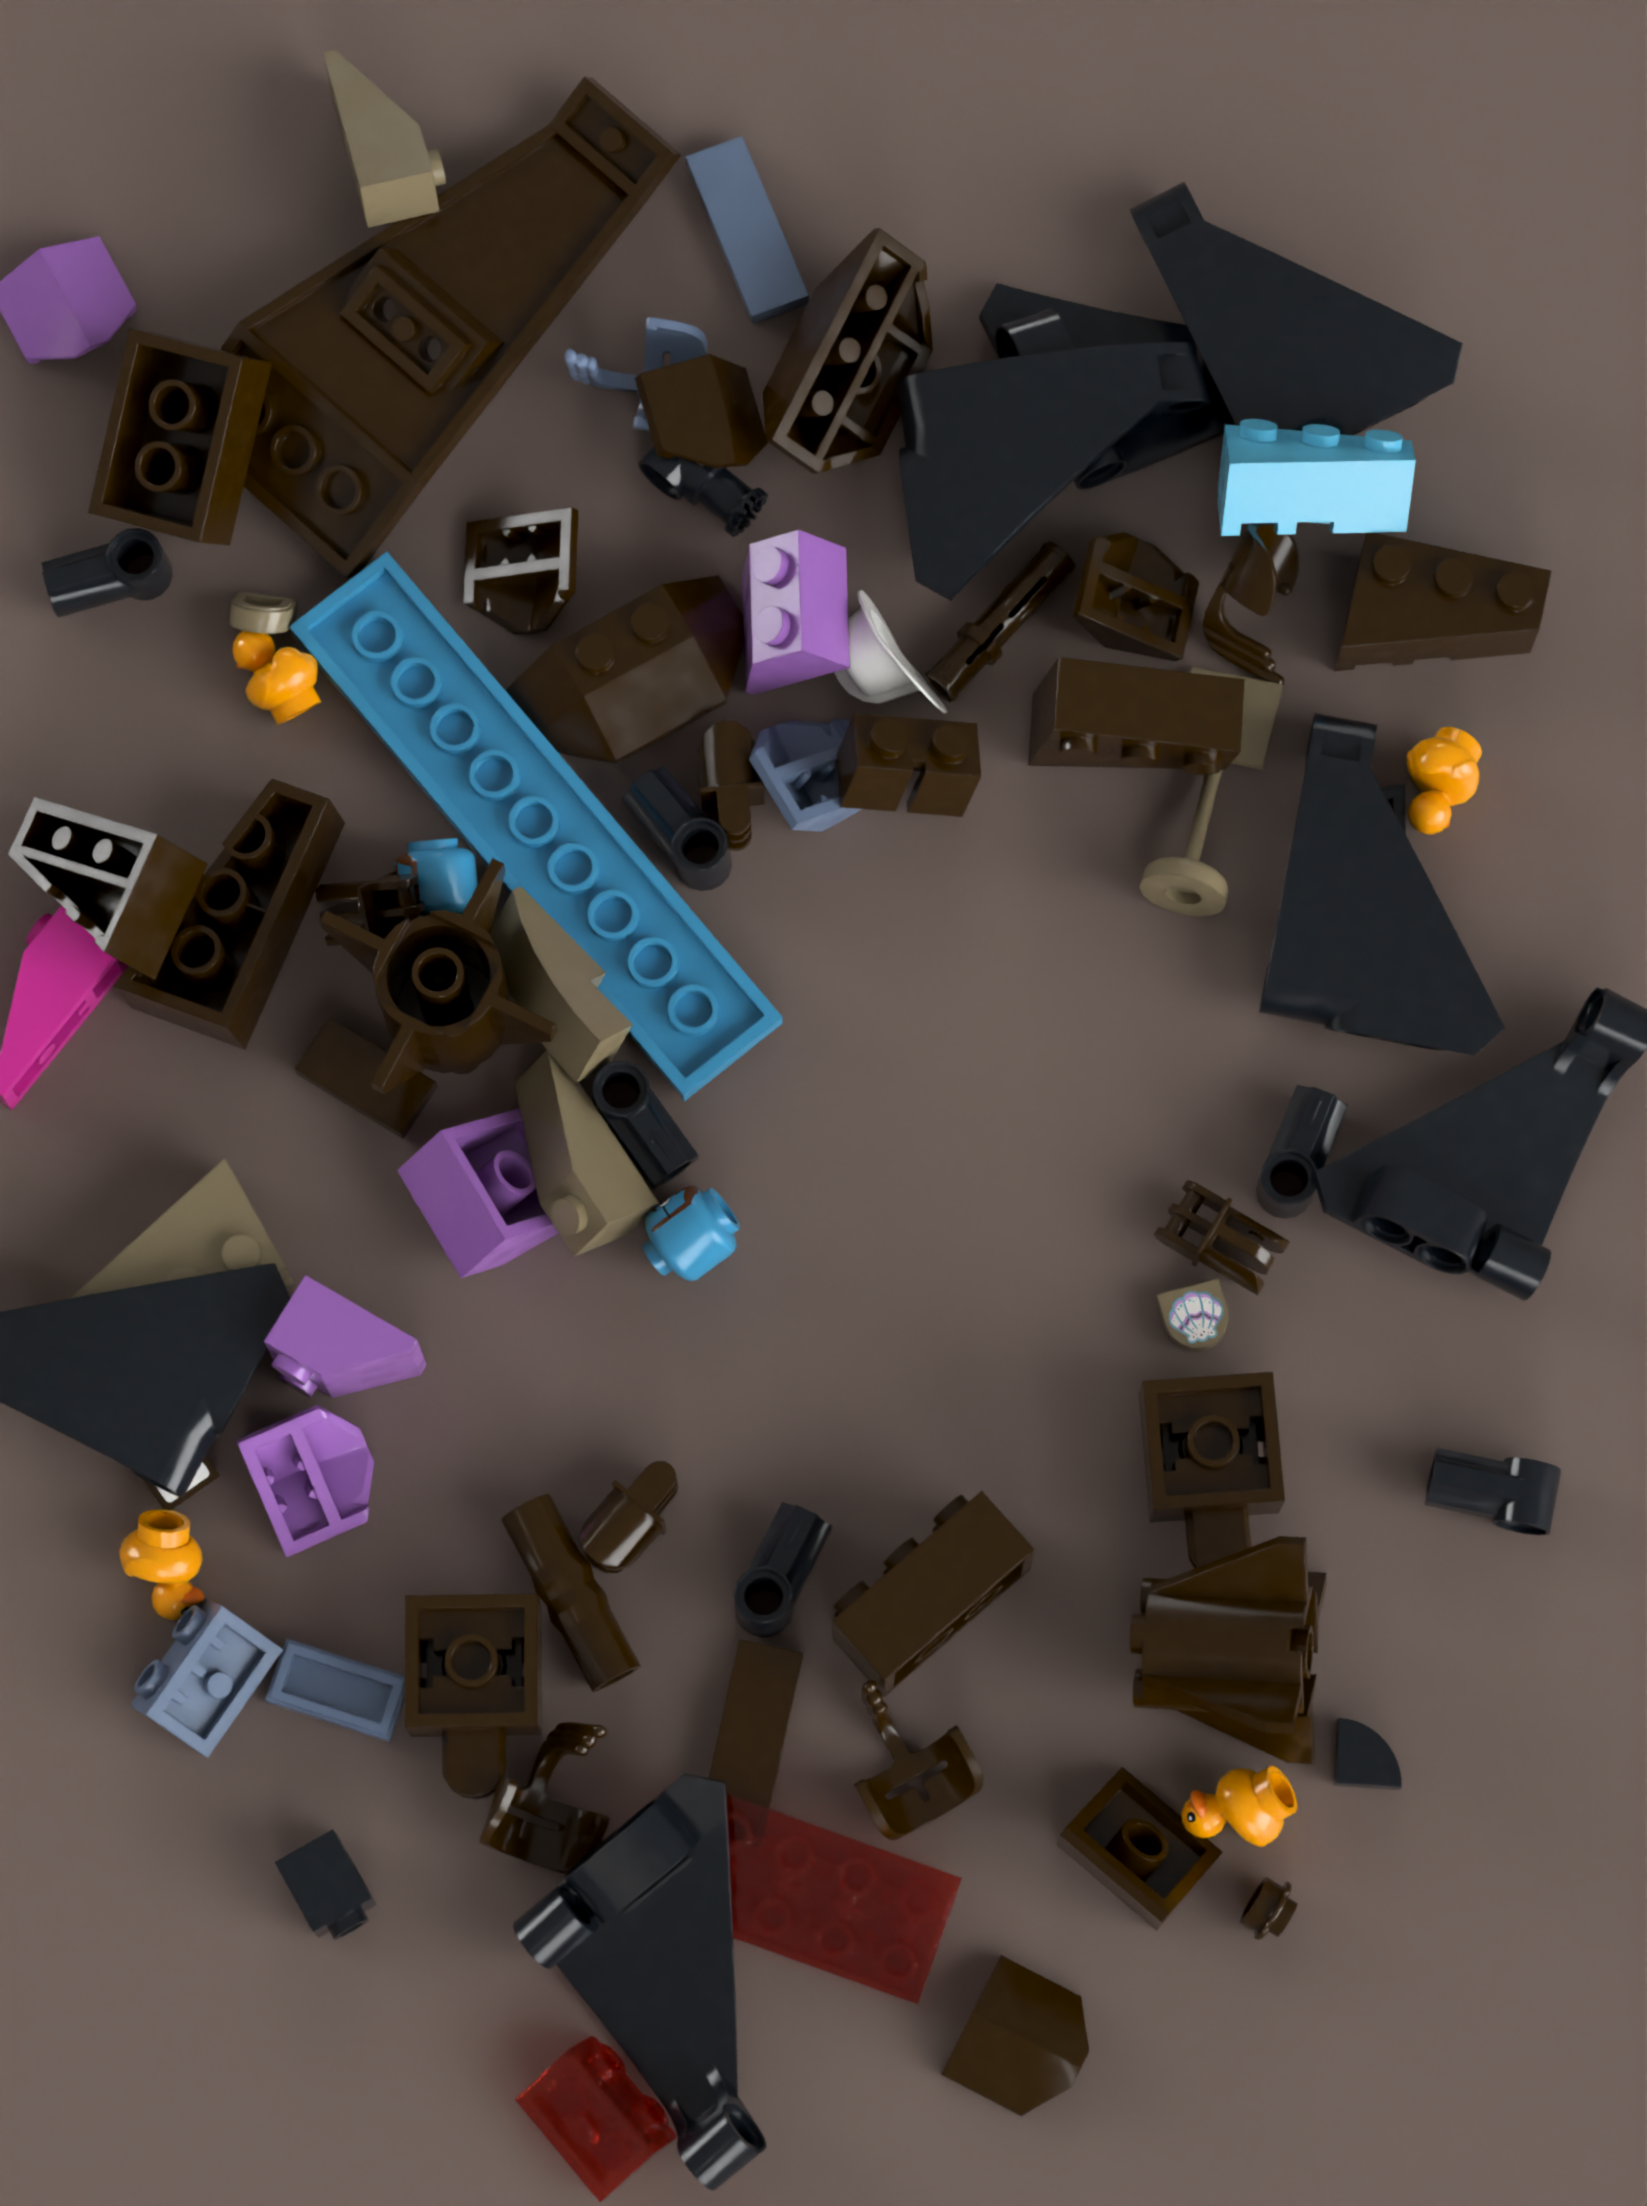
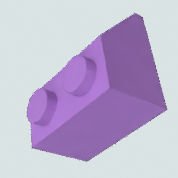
[742,529,850,695]
[397,1108,558,1278]
[264,1275,427,1398]

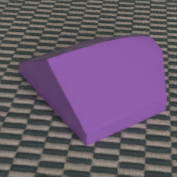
[0,236,138,364]
[236,1405,374,1558]

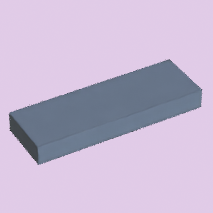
[685,136,809,324]

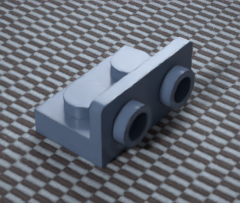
[131,1599,283,1758]

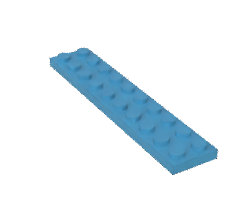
[289,551,783,1102]

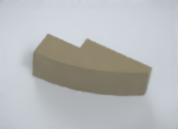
[490,887,633,1083]

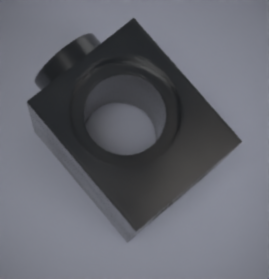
[275,1829,377,1940]

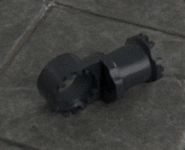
[638,446,768,538]

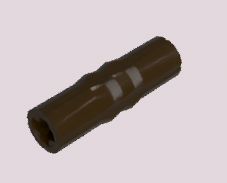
[501,1494,641,1692]

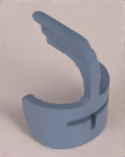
[564,317,708,431]

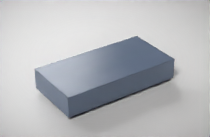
[265,1638,405,1743]

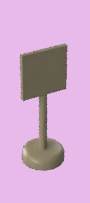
[1139,666,1283,917]

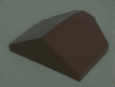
[635,354,768,468]
[463,507,579,635]
[1073,532,1199,661]
[941,1955,1089,2117]

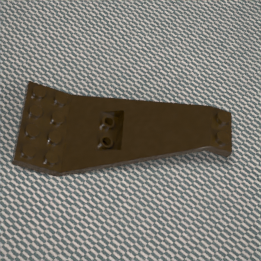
[220,76,681,578]

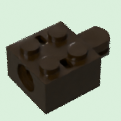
[1138,1372,1285,1569]
[405,1593,542,1800]

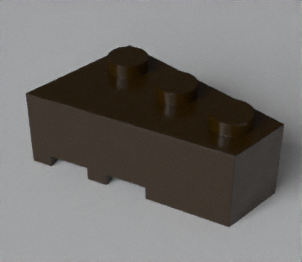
[1335,533,1552,671]
[1028,657,1245,775]
[8,797,208,980]

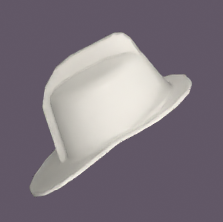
[834,590,948,714]

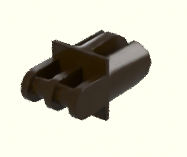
[697,720,764,851]
[315,872,425,946]
[1154,1180,1290,1296]
[580,1461,678,1573]

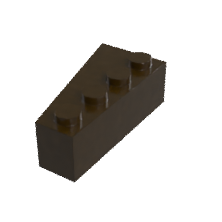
[113,778,345,1050]

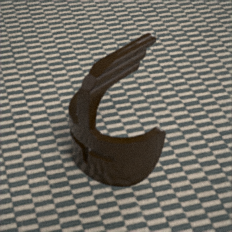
[1203,523,1299,686]
[853,1680,984,1840]
[479,1722,609,1873]

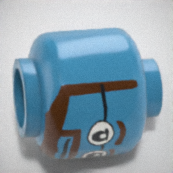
[393,838,478,916]
[642,1186,741,1281]

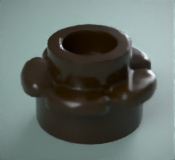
[1240,1877,1298,1940]

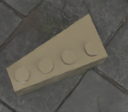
[71,1158,294,1298]

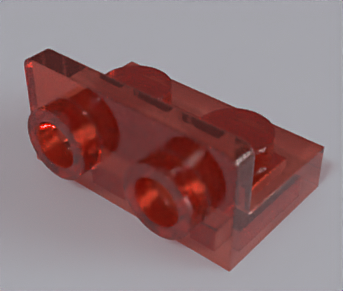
[515,2036,677,2202]

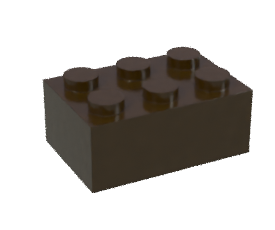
[88,329,272,546]
[832,1491,1034,1697]

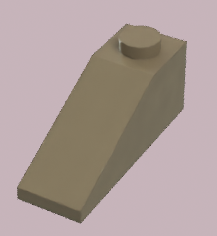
[323,49,446,228]
[515,1050,659,1257]

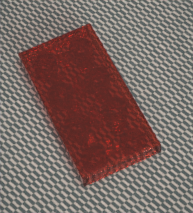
[727,1793,963,2004]

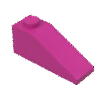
[0,905,129,1111]

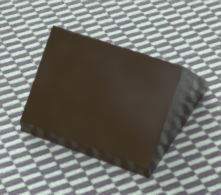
[1056,1767,1223,1931]

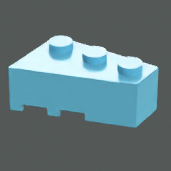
[1217,419,1416,536]

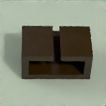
[837,713,981,817]

